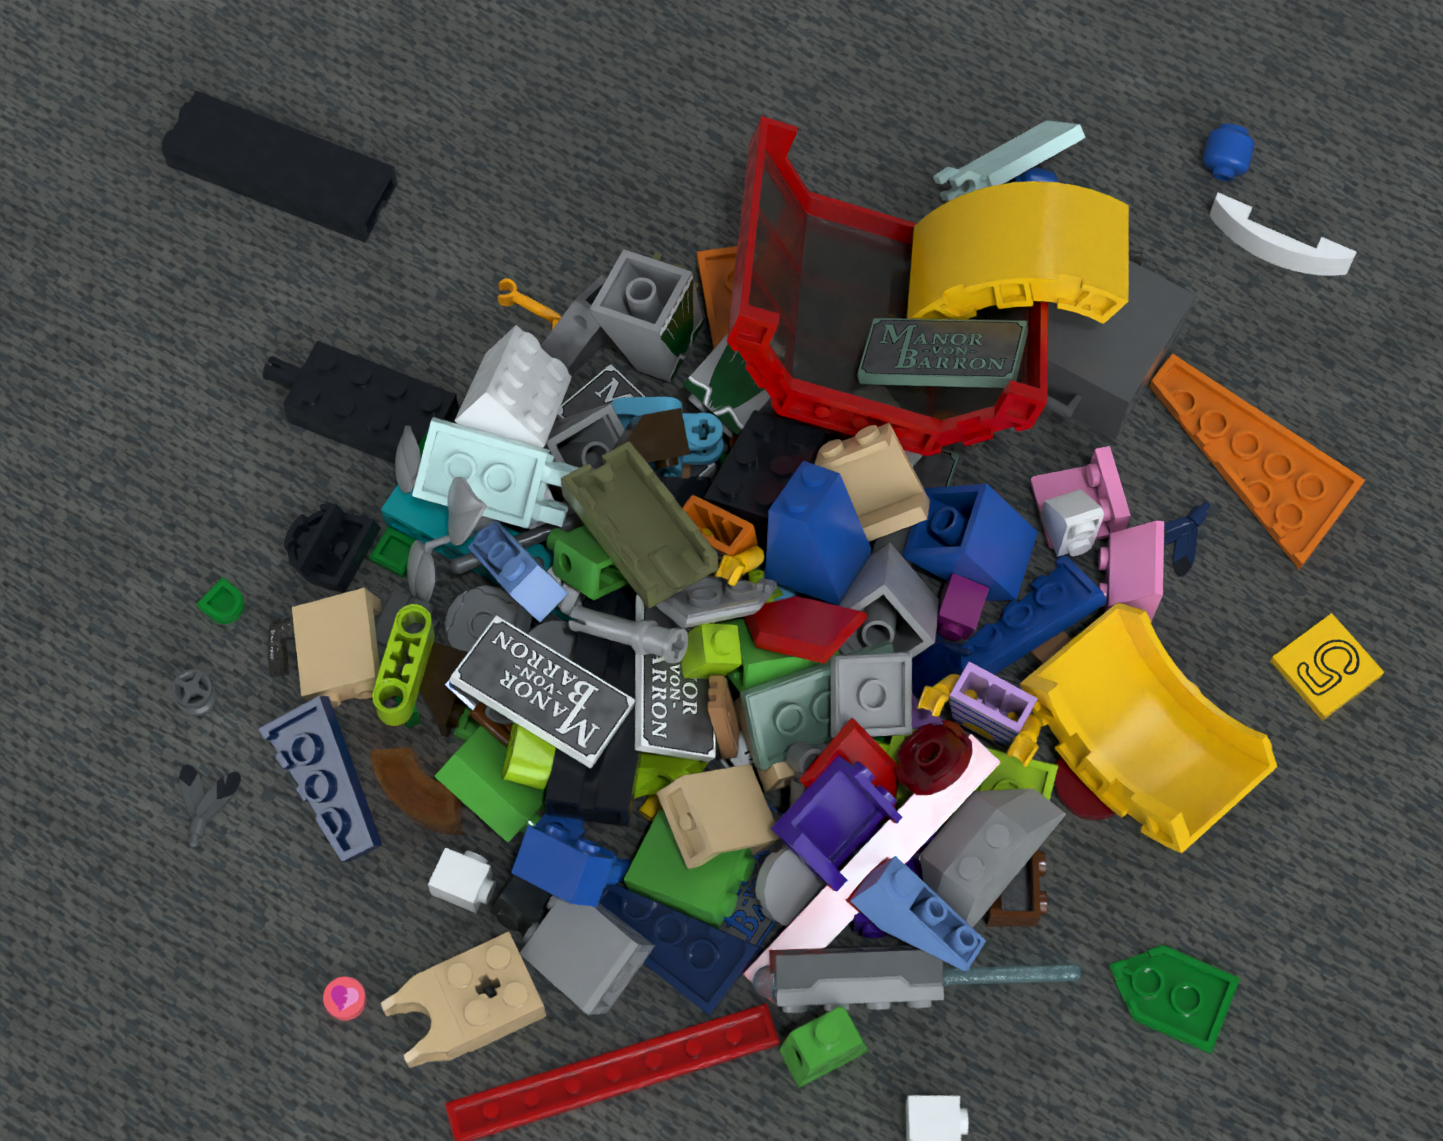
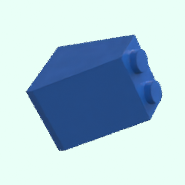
[765,461,871,606]
[902,484,1038,601]

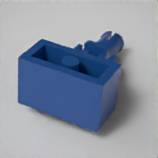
[511,823,633,907]

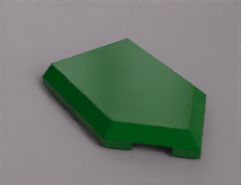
[1109,945,1240,1054]

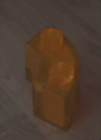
[371,747,463,835]

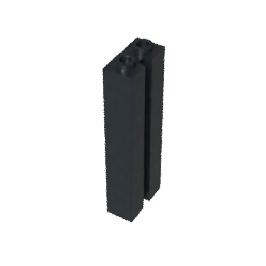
[161,91,398,243]
[545,587,642,827]

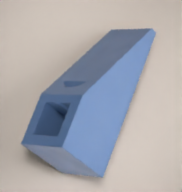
[468,520,568,622]
[850,855,986,971]

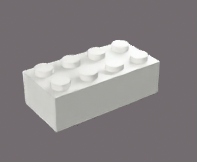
[455,325,572,448]

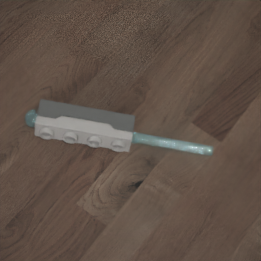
[753,945,1081,1013]

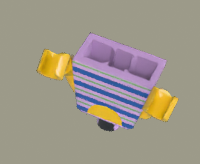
[917,662,1041,767]

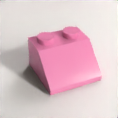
[1098,521,1164,622]

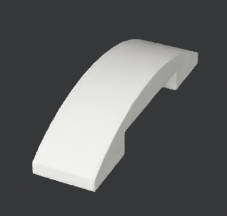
[1209,193,1356,275]

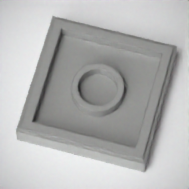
[830,651,912,738]

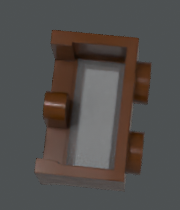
[986,848,1047,927]

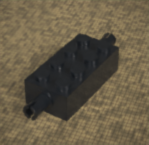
[263,341,459,464]

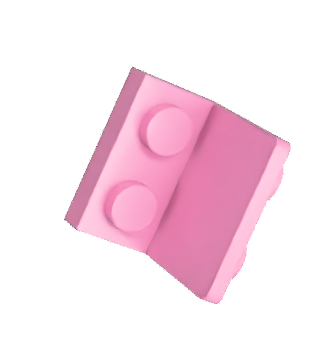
[1030,446,1131,549]

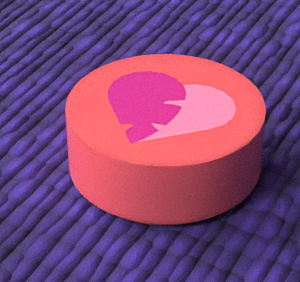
[323,977,367,1021]

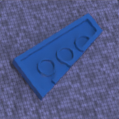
[952,554,1107,675]

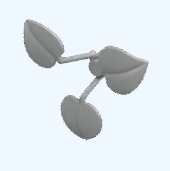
[395,426,501,603]

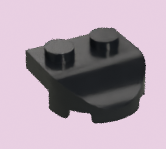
[284,503,381,593]

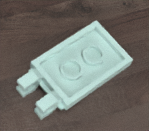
[933,121,1085,201]
[412,417,578,529]

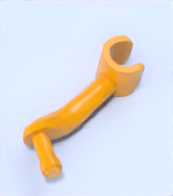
[497,278,562,330]

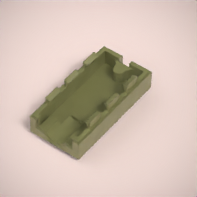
[560,441,718,609]

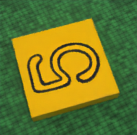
[1270,613,1384,721]

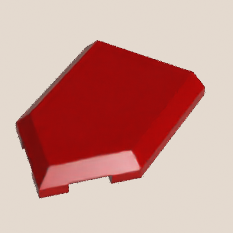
[743,596,867,664]
[798,718,898,823]

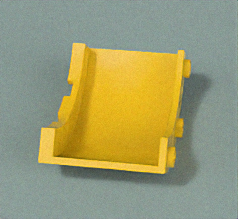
[907,181,1129,324]
[1020,602,1277,853]

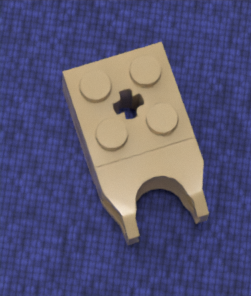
[380,932,546,1068]

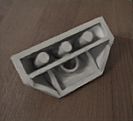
[920,788,1066,928]

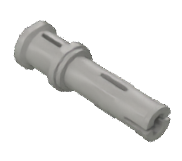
[569,605,688,664]

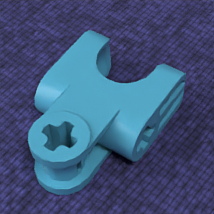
[611,397,724,478]

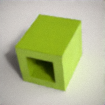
[681,624,742,679]

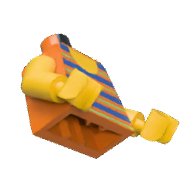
[682,495,764,586]

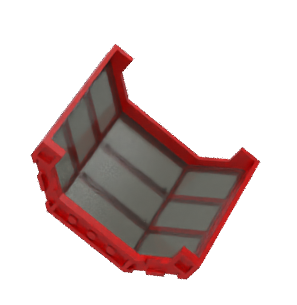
[727,116,1048,456]

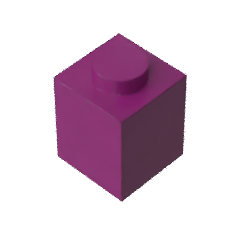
[936,573,989,641]

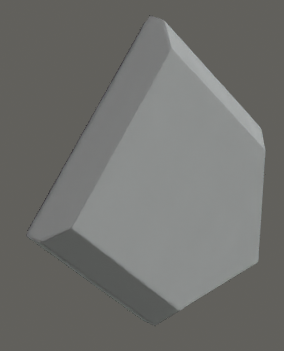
[655,575,777,629]

